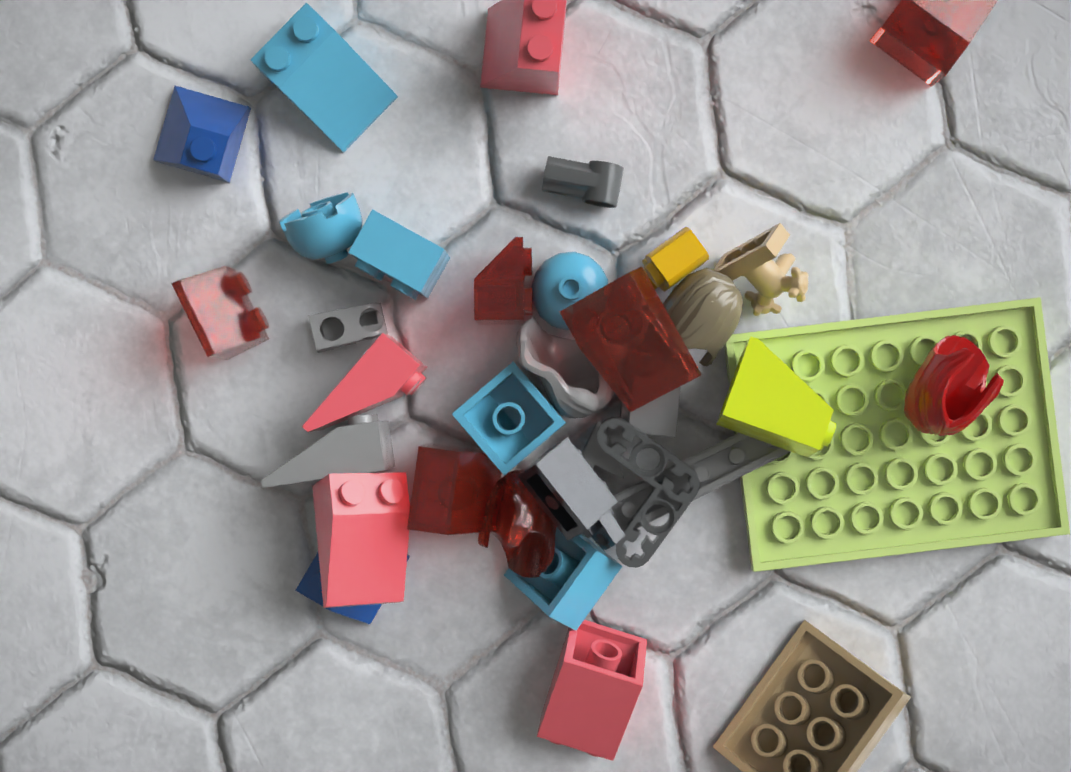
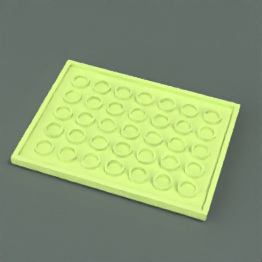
[724,297,1070,572]

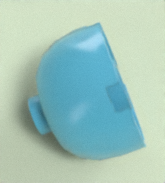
[279,192,362,264]
[531,252,609,331]

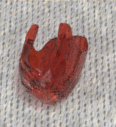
[478,469,557,578]

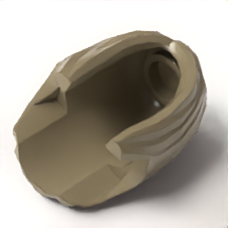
[643,268,743,367]

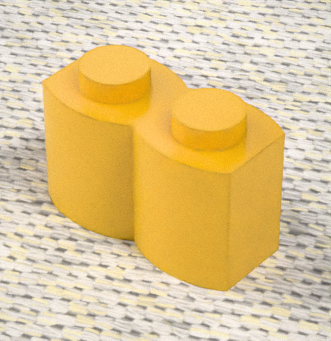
[641,227,709,292]

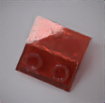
[474,237,533,325]

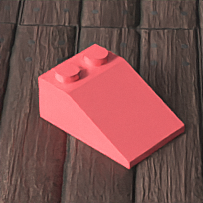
[302,333,427,432]
[312,472,411,608]

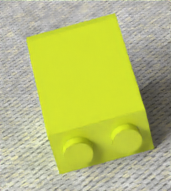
[716,336,836,458]

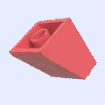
[480,0,567,95]
[537,620,647,761]

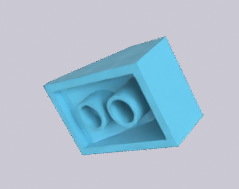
[251,3,398,152]

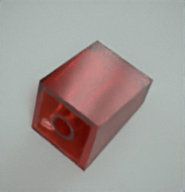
[407,443,502,535]

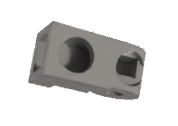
[308,303,388,353]

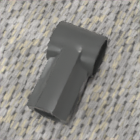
[542,156,624,208]

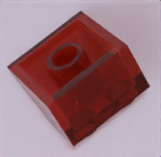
[171,266,269,360]

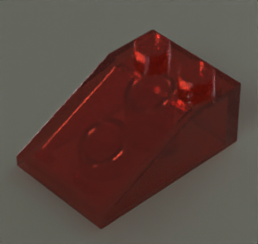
[869,0,998,87]
[560,267,702,412]

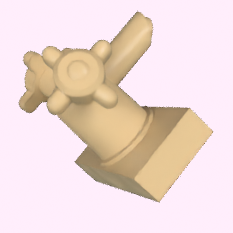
[713,223,808,316]

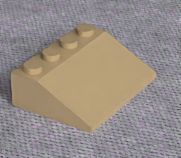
[713,620,911,772]

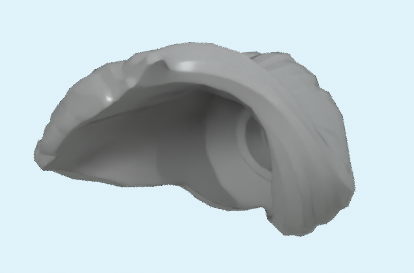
[516,317,617,419]

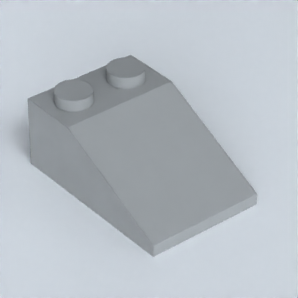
[261,414,395,488]

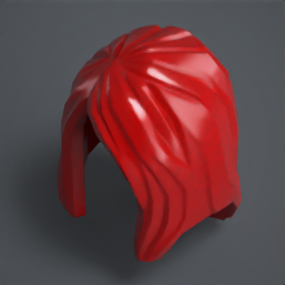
[904,335,1004,436]

